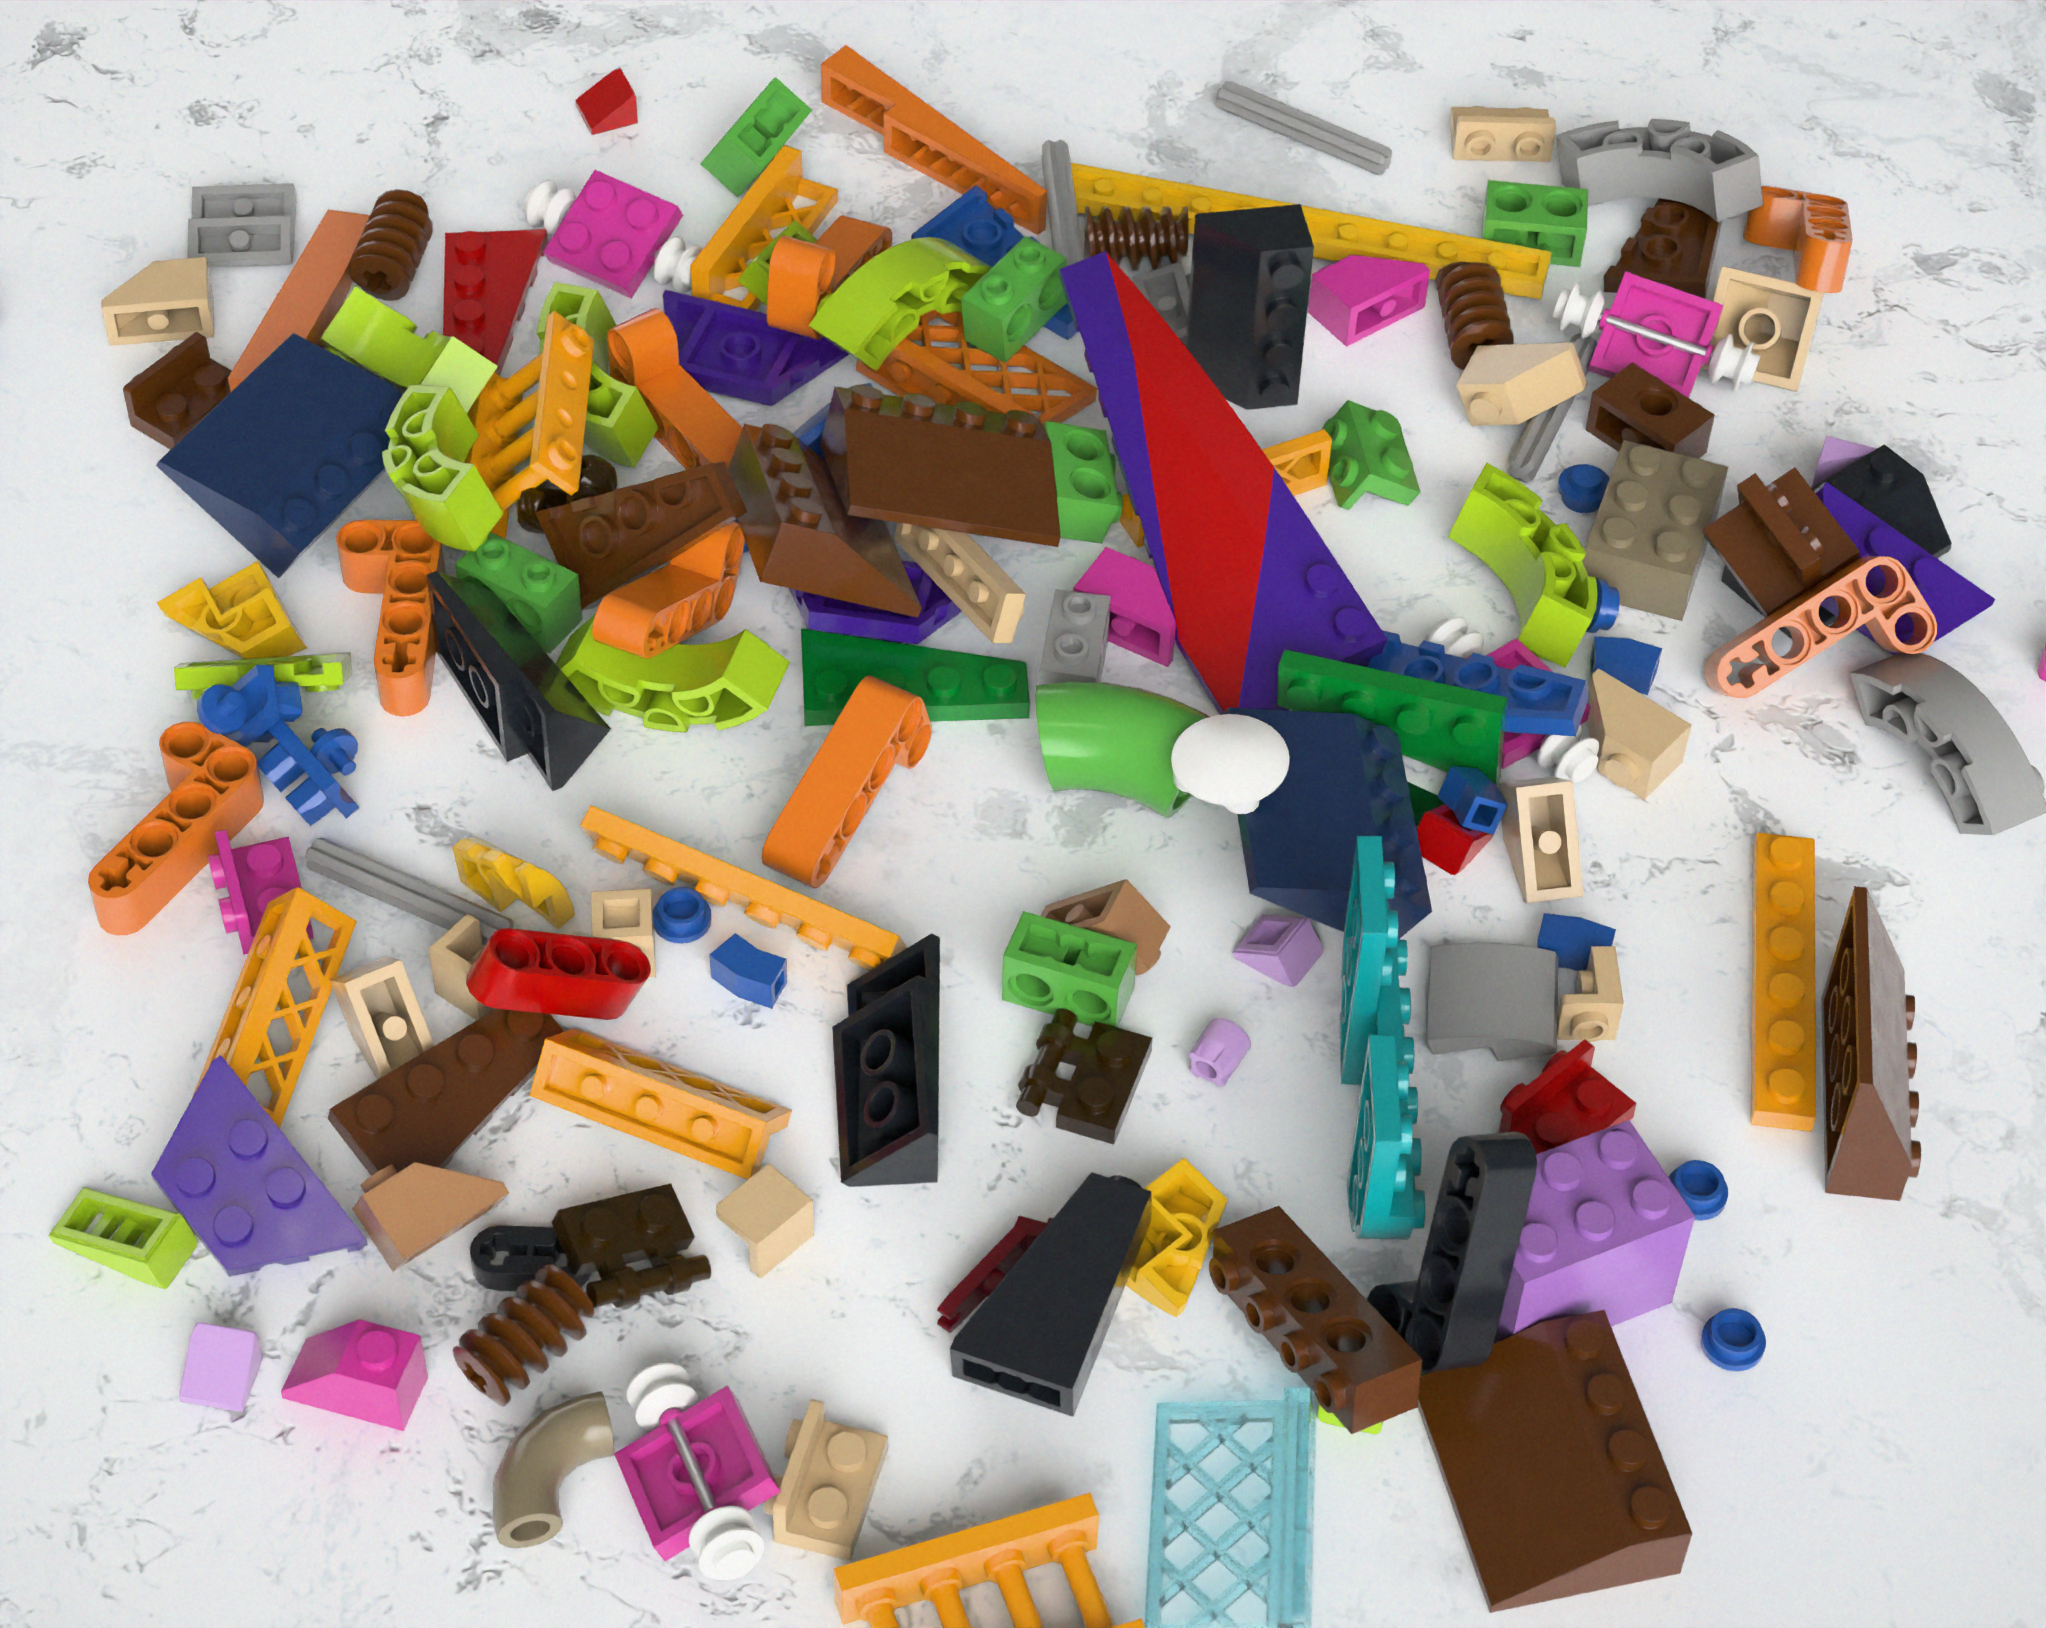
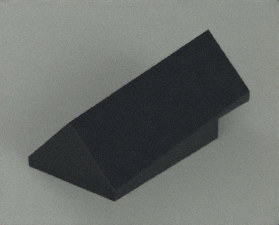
[426,571,611,791]
[832,933,940,1187]

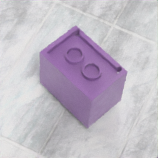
[1493,1120,1695,1344]

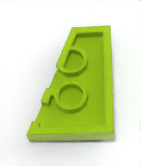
[174,652,352,699]

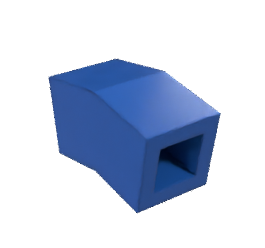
[1590,636,1662,695]
[1437,766,1508,835]
[1537,913,1616,971]
[710,933,787,1009]

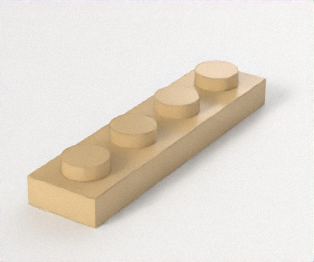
[894,523,1026,643]

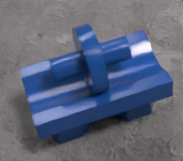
[197,665,303,747]
[257,719,359,826]

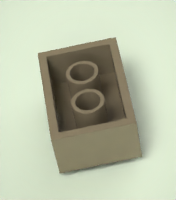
[1582,440,1729,621]

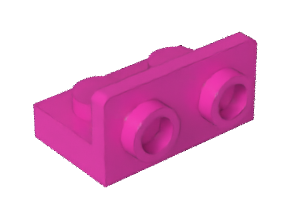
[207,829,314,955]

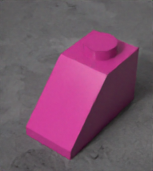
[1308,255,1430,347]
[1073,547,1176,667]
[281,1319,428,1431]

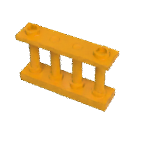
[464,310,594,539]
[833,1493,1145,1628]

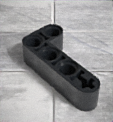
[1367,1131,1537,1373]

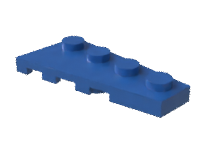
[911,185,1078,340]
[1368,630,1589,736]

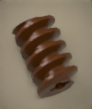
[349,189,434,301]
[1084,206,1189,271]
[1435,261,1514,370]
[453,1264,594,1407]

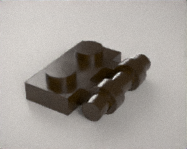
[1016,1009,1153,1145]
[551,1183,711,1308]

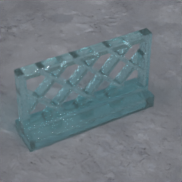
[1144,1387,1316,1628]

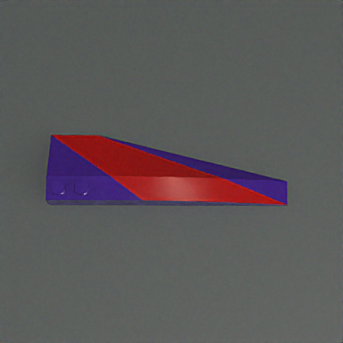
[1059,251,1388,715]

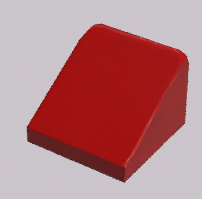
[575,68,638,135]
[1417,804,1493,875]

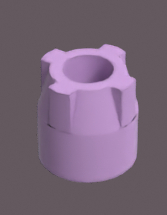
[1188,1018,1251,1086]

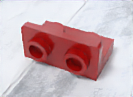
[1498,1039,1637,1155]

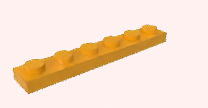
[580,805,908,971]
[1751,832,1816,1132]

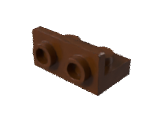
[123,332,232,450]

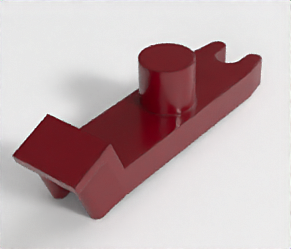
[937,1216,1053,1333]

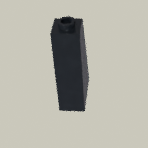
[950,1172,1152,1417]

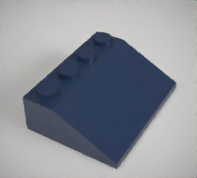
[156,333,403,579]
[1222,707,1432,939]

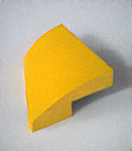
[157,561,307,659]
[452,837,575,929]
[1126,1158,1228,1317]

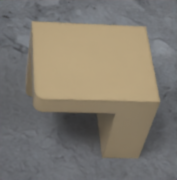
[591,888,656,977]
[429,914,495,1020]
[716,1163,814,1278]

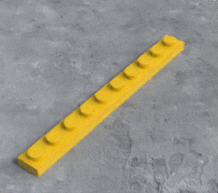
[1071,162,1552,300]

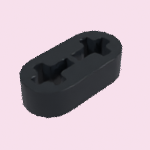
[470,1225,591,1291]

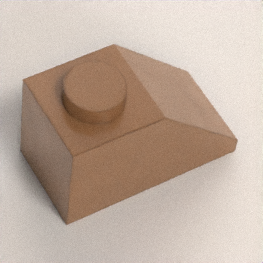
[1040,879,1171,976]
[352,1162,510,1272]

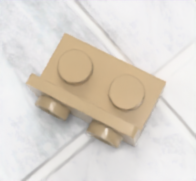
[1449,106,1556,162]
[764,1399,888,1561]

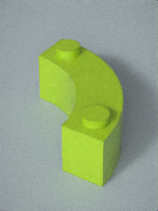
[808,237,992,371]
[536,282,659,468]
[318,286,498,414]
[382,385,504,552]
[1448,462,1598,668]
[555,613,790,733]

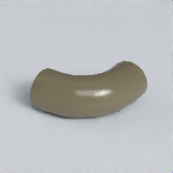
[493,1391,615,1548]

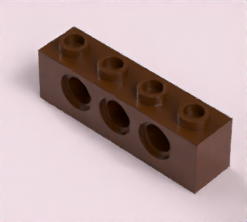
[1209,1206,1422,1434]

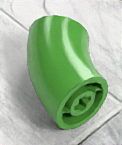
[1035,681,1210,818]

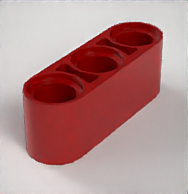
[466,928,651,1020]

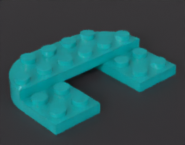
[1340,836,1425,1240]

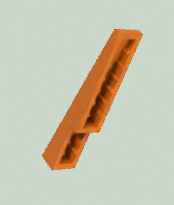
[821,45,1047,235]
[228,209,370,392]

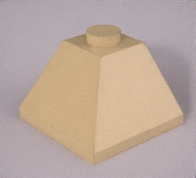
[1701,266,1824,392]

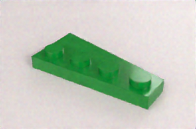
[801,628,1030,726]
[1278,650,1507,786]

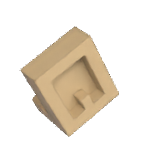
[1557,946,1624,1042]

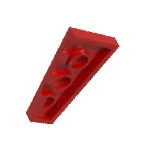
[443,229,548,375]

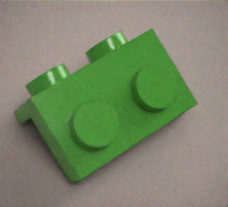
[1322,400,1421,510]

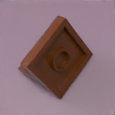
[1703,467,1860,617]

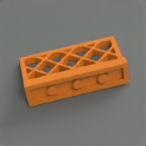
[856,310,1098,425]

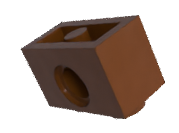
[1586,362,1715,459]

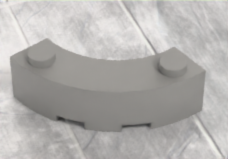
[1556,119,1763,223]
[1850,653,2046,835]

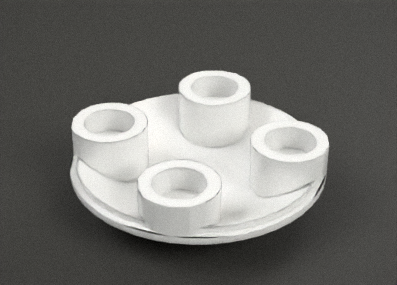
[1171,714,1290,814]

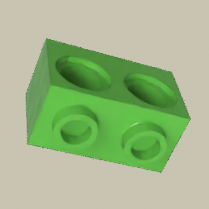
[700,77,812,197]
[1481,180,1588,267]
[961,236,1067,363]
[1043,421,1123,544]
[455,532,583,654]
[1002,911,1137,1028]

